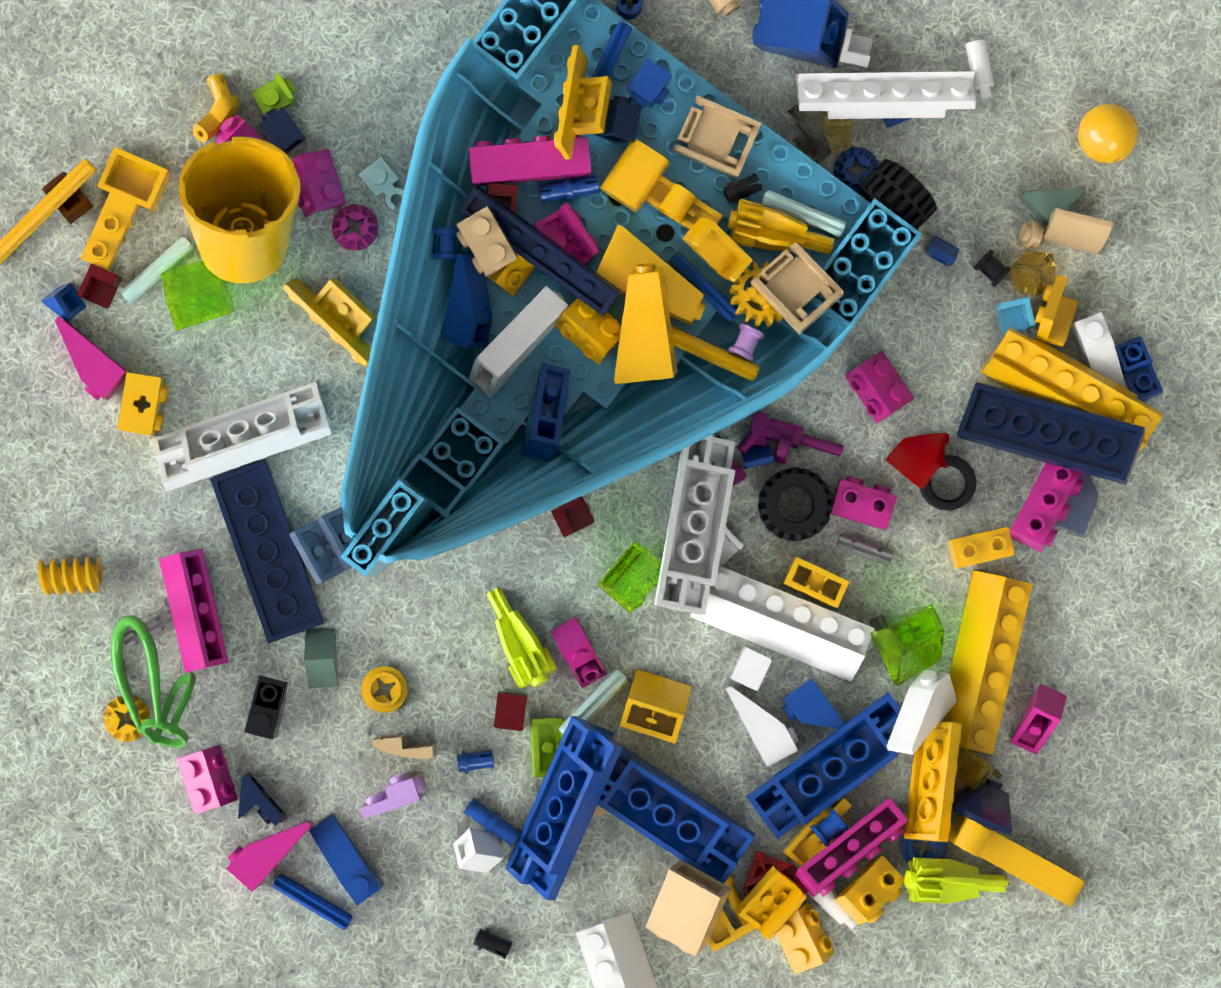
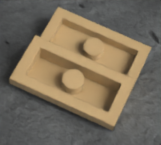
[1041,208,1114,254]
[372,734,437,759]

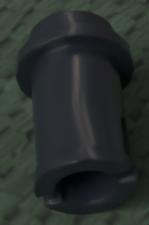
[723,173,763,204]
[473,928,512,959]

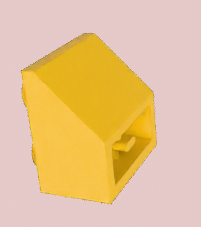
[619,669,692,744]

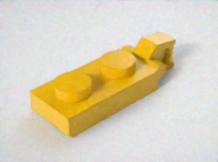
[783,796,852,867]

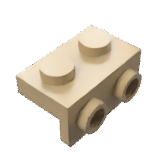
[456,206,519,277]

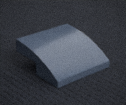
[289,507,353,586]

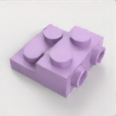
[360,771,427,819]

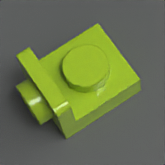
[251,73,298,114]

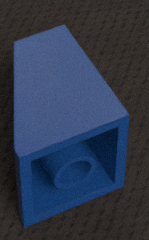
[752,0,849,69]

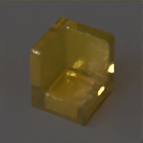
[822,114,853,154]
[1011,250,1056,296]
[956,748,1002,790]

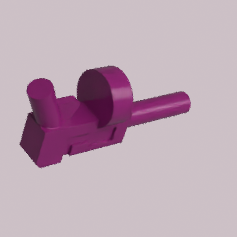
[736,412,844,464]

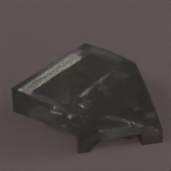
[787,105,832,165]

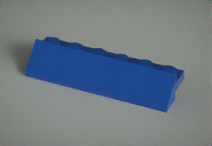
[746,692,901,839]
[505,716,623,901]
[598,743,756,884]

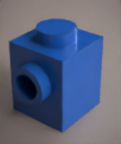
[627,58,672,109]

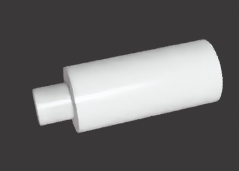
[965,40,995,100]
[807,889,857,929]

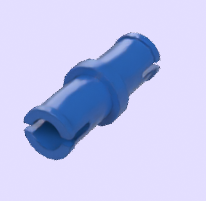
[538,175,600,205]
[463,798,521,847]

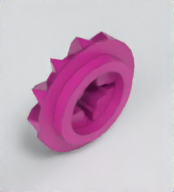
[332,204,378,251]

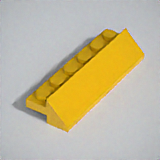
[981,327,1163,452]
[941,570,1033,755]

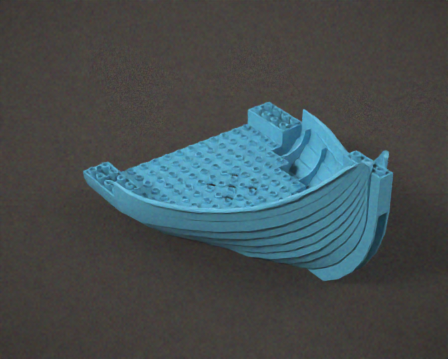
[340,0,922,577]

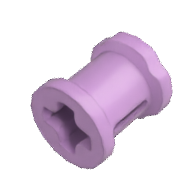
[728,324,765,362]

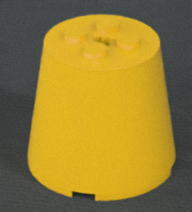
[179,137,300,283]

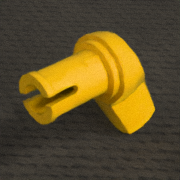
[193,73,239,143]

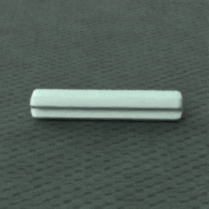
[762,190,846,237]
[121,237,194,304]
[559,670,628,735]

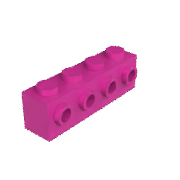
[468,135,591,187]
[1010,463,1084,553]
[159,548,229,673]
[795,797,908,898]

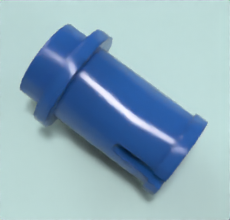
[457,750,494,774]

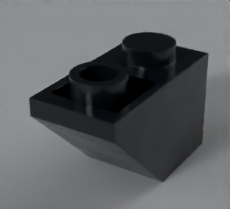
[244,675,288,740]

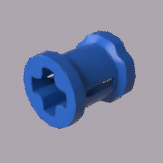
[616,0,643,20]
[432,228,459,260]
[810,809,849,847]

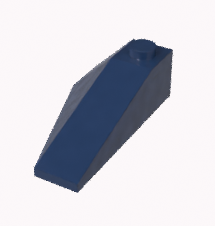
[952,778,1012,835]

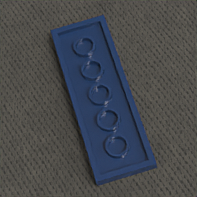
[957,382,1145,485]
[210,459,325,644]

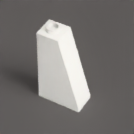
[469,286,568,398]

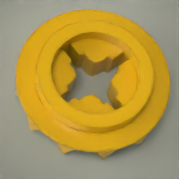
[361,666,408,713]
[103,696,151,742]

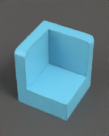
[996,297,1035,335]

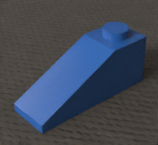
[521,362,570,462]
[309,814,384,906]

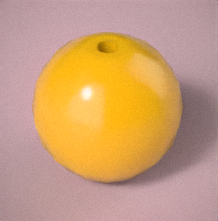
[1078,104,1139,164]

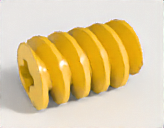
[38,556,103,596]

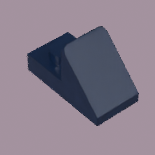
[238,772,287,826]

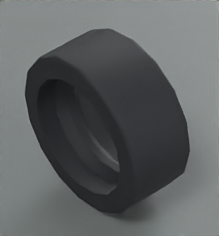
[920,455,977,511]

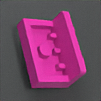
[292,149,346,217]
[533,203,599,264]
[845,351,914,423]
[177,745,238,814]

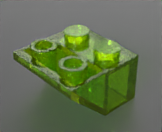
[161,261,236,331]
[597,540,662,614]
[870,604,945,686]

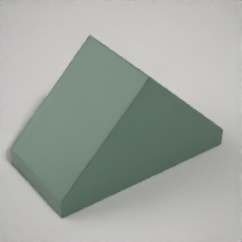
[1020,188,1082,226]
[304,629,339,688]

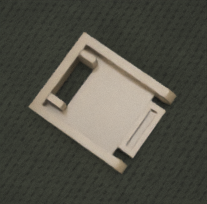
[673,96,762,179]
[751,242,844,335]

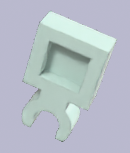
[358,157,404,211]

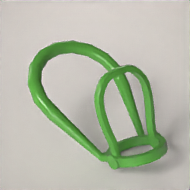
[111,615,196,748]

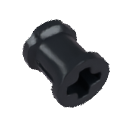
[973,249,1011,287]

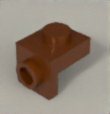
[42,172,94,224]

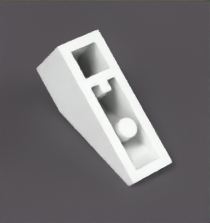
[1070,312,1127,389]
[887,669,957,755]
[725,686,799,767]

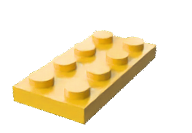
[904,722,962,842]

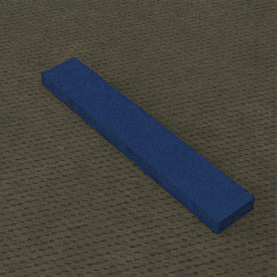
[459,185,622,316]

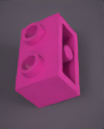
[830,476,897,530]

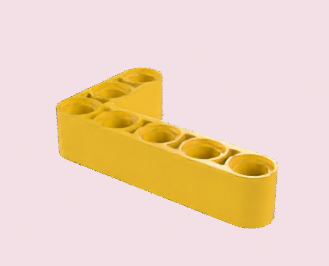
[948,814,1086,907]

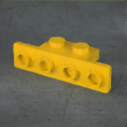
[554,45,612,160]
[283,277,376,367]

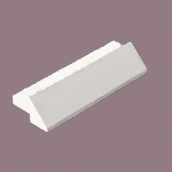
[796,71,976,119]
[152,382,332,492]
[654,435,735,615]
[690,566,875,682]
[576,911,658,988]

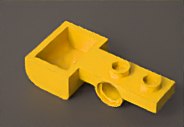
[600,139,723,230]
[80,147,170,271]

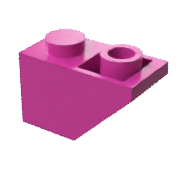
[551,617,607,688]

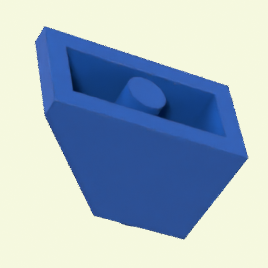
[782,678,845,729]

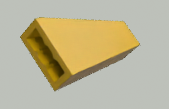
[597,225,706,325]
[614,263,678,384]

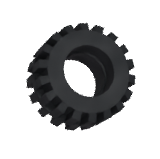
[860,159,937,230]
[758,467,833,541]

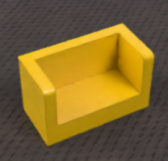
[682,217,753,282]

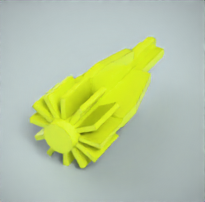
[487,587,558,689]
[904,858,1008,904]

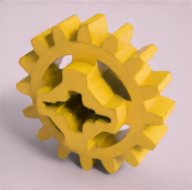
[729,262,783,327]

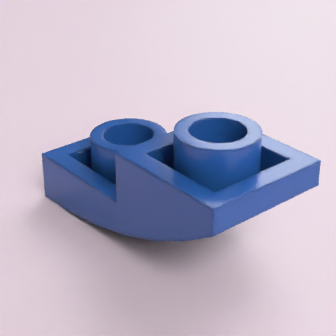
[1115,336,1163,402]

